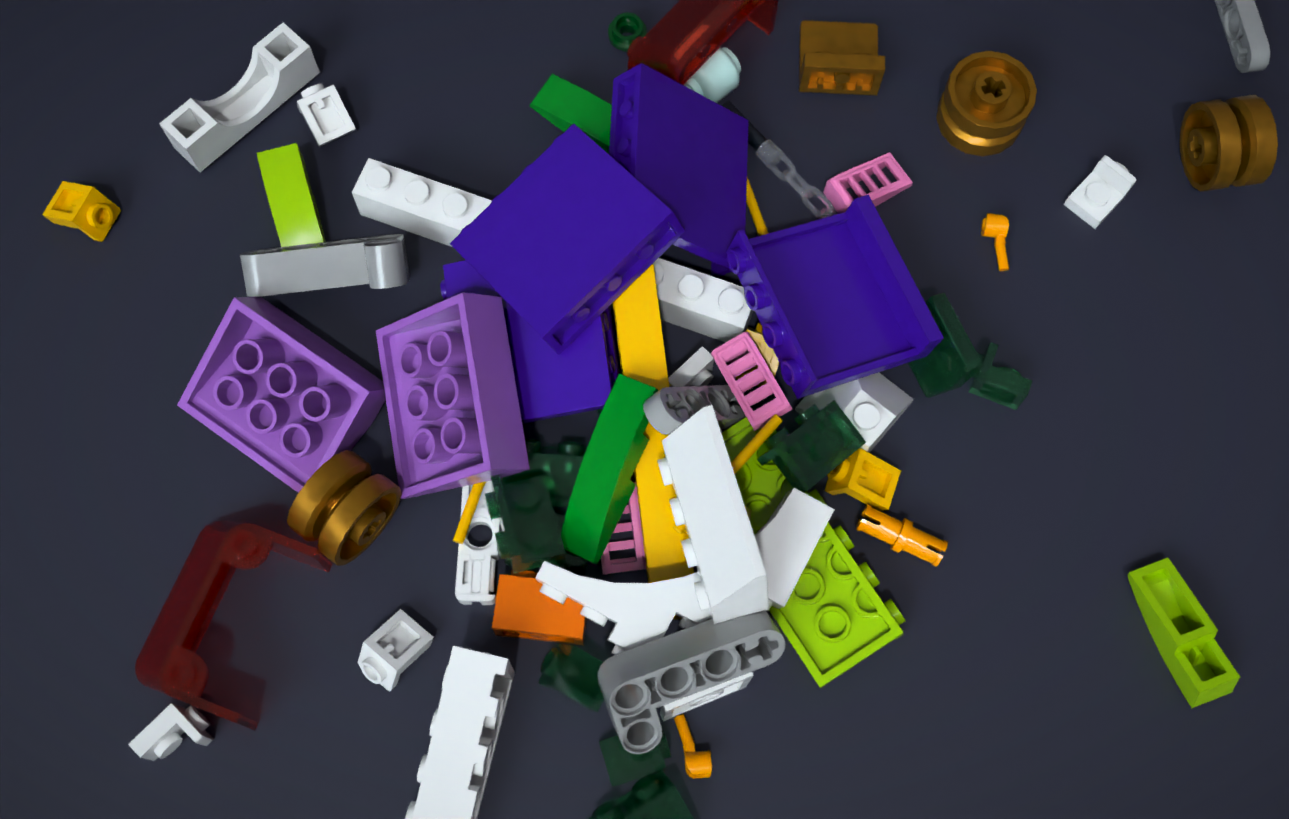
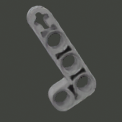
[240,234,410,297]
[598,610,785,754]

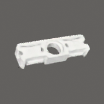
[455,477,504,605]

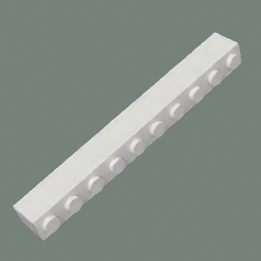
[352,158,753,342]

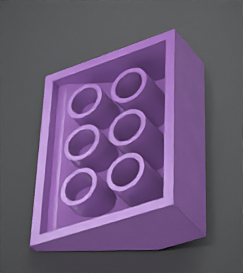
[376,292,530,499]
[177,297,386,493]

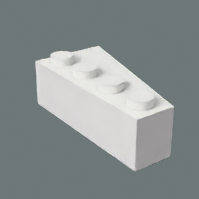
[405,646,515,819]

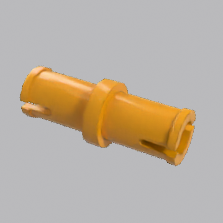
[856,504,948,567]

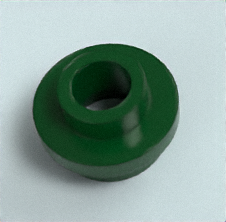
[608,12,647,51]

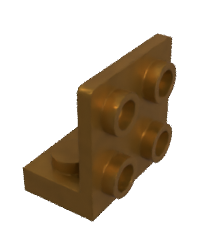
[799,20,885,95]

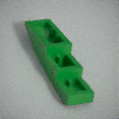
[529,74,612,154]
[558,374,659,565]

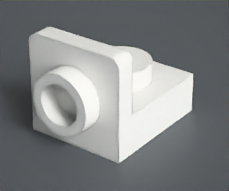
[297,83,356,147]
[1063,155,1136,229]
[668,346,714,387]
[358,609,434,691]
[128,703,214,761]

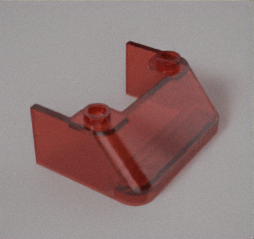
[627,0,779,85]
[135,521,332,731]

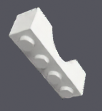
[159,22,320,173]

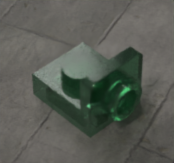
[967,342,1032,410]
[538,644,604,712]
[599,730,671,788]

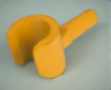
[981,213,1009,271]
[674,714,712,779]

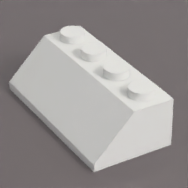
[657,405,769,624]

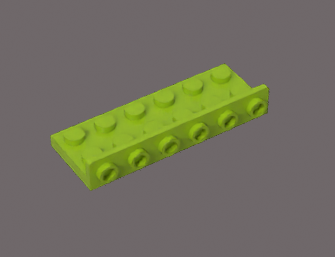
[721,417,906,688]

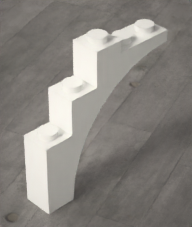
[535,488,835,655]

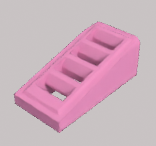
[823,152,913,214]
[711,332,793,431]
[601,482,646,575]

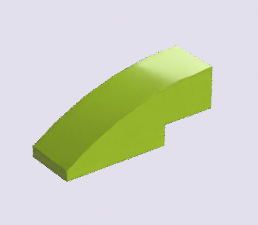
[256,143,326,247]
[1127,558,1240,708]

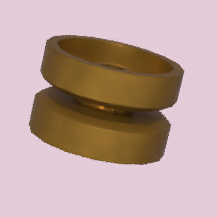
[936,51,1037,157]
[1180,95,1278,192]
[287,450,402,566]

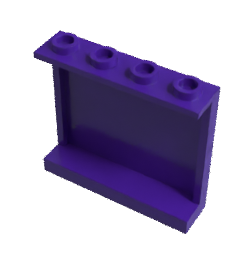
[609,63,749,278]
[450,123,686,355]
[726,195,944,399]
[440,260,619,424]

